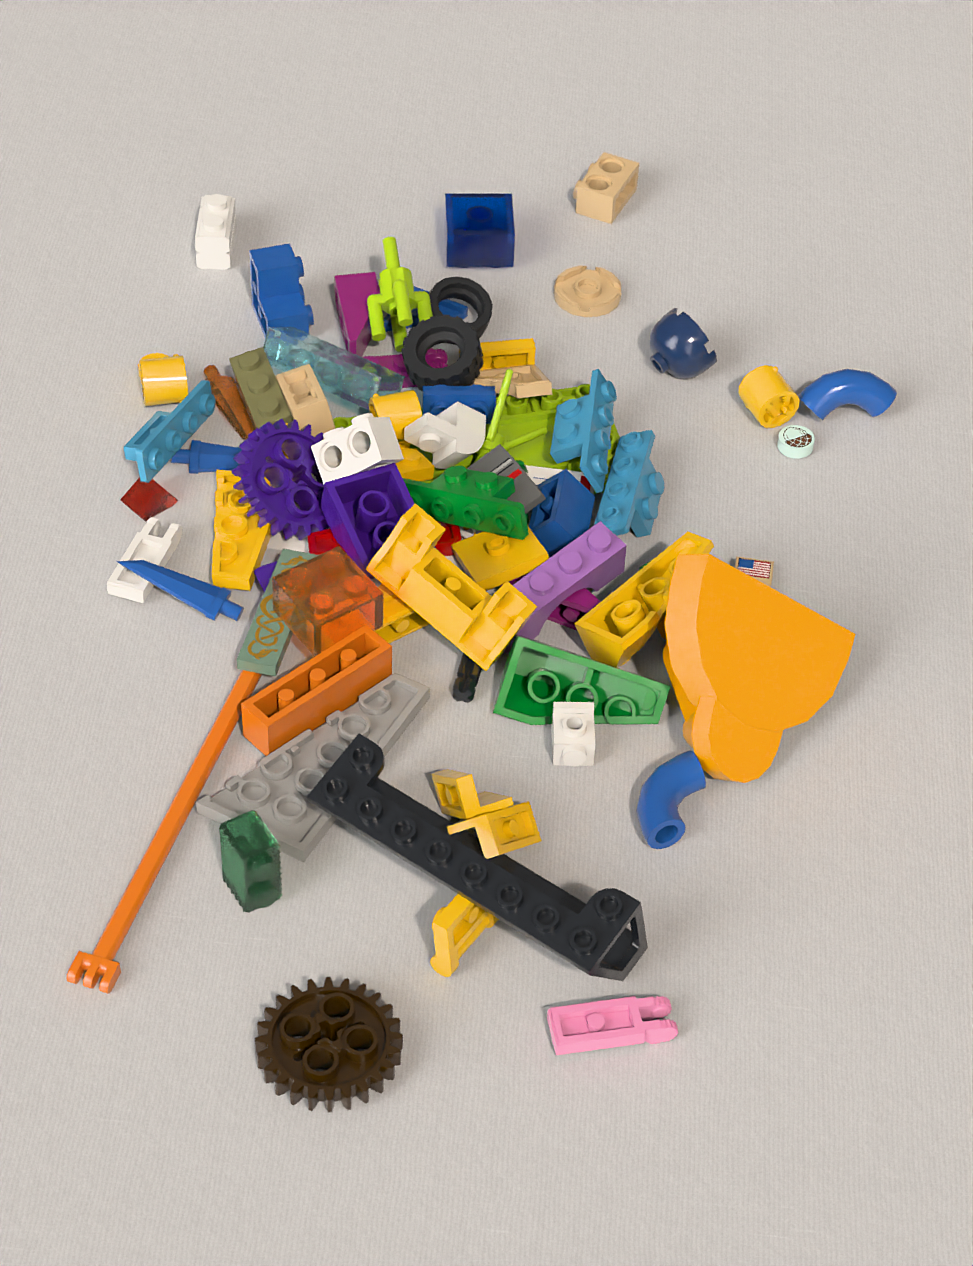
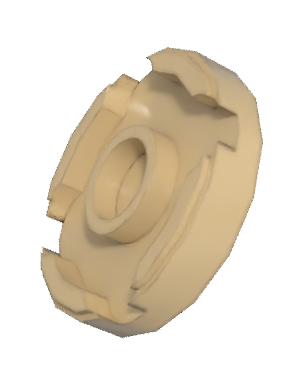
[554,265,621,317]

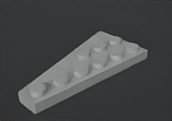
[196,673,430,862]

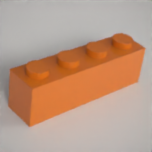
[241,624,392,756]

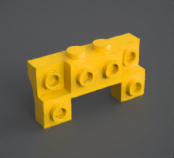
[366,504,538,671]

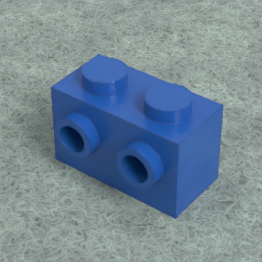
[529,469,595,557]

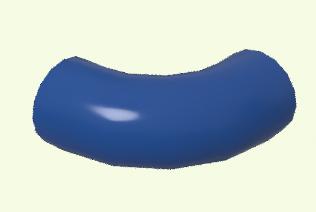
[798,369,897,420]
[636,750,706,849]

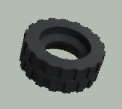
[402,315,484,392]

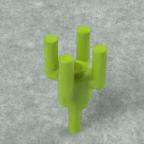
[367,237,433,352]

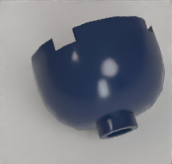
[650,308,717,379]

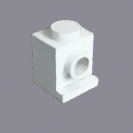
[551,702,595,767]

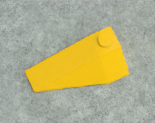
[574,531,714,668]

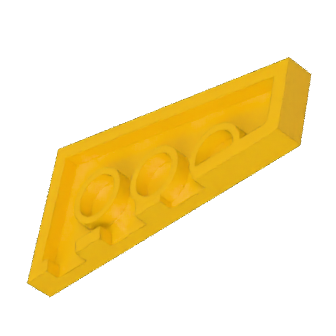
[212,470,272,591]

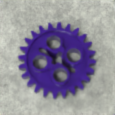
[232,419,329,540]

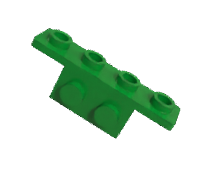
[403,466,529,540]

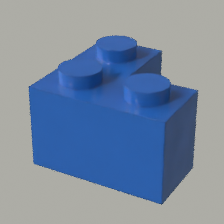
[249,243,314,347]

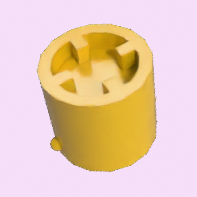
[139,354,188,406]
[738,365,800,428]
[369,389,422,441]

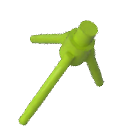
[474,369,547,463]

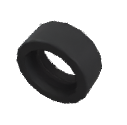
[429,276,493,345]

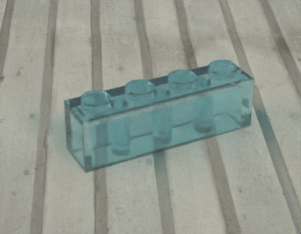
[263,327,405,410]

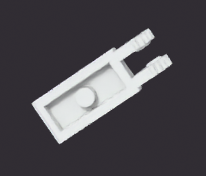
[107,517,183,603]

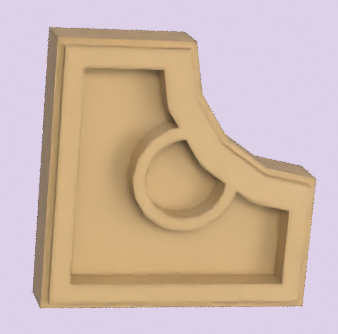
[470,364,552,398]

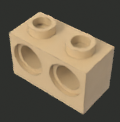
[573,152,639,224]
[275,364,336,440]

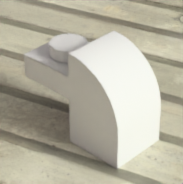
[404,402,486,469]

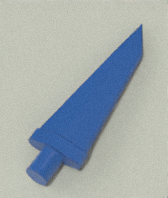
[171,440,242,474]
[116,560,244,621]

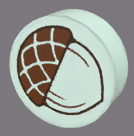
[777,425,815,459]

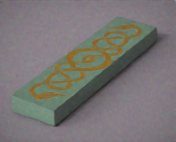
[237,548,321,677]

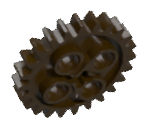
[255,977,403,1113]

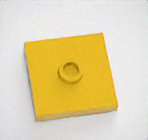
[451,525,549,591]

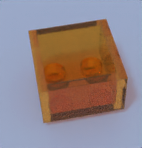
[272,546,384,657]

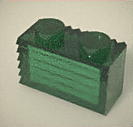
[219,810,283,913]

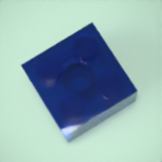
[444,193,515,268]

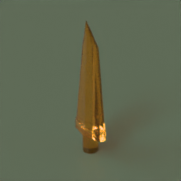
[204,365,255,440]

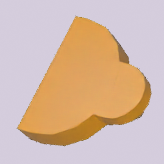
[657,554,856,783]

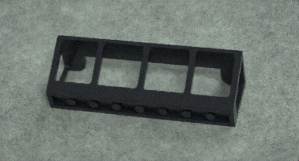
[307,733,648,981]

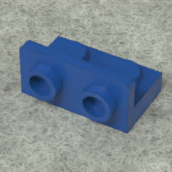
[423,385,496,424]

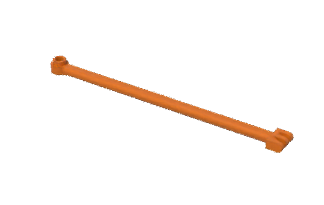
[67,670,262,994]

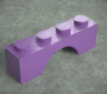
[504,521,627,655]

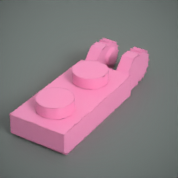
[547,996,678,1055]

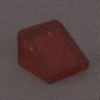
[120,477,178,522]

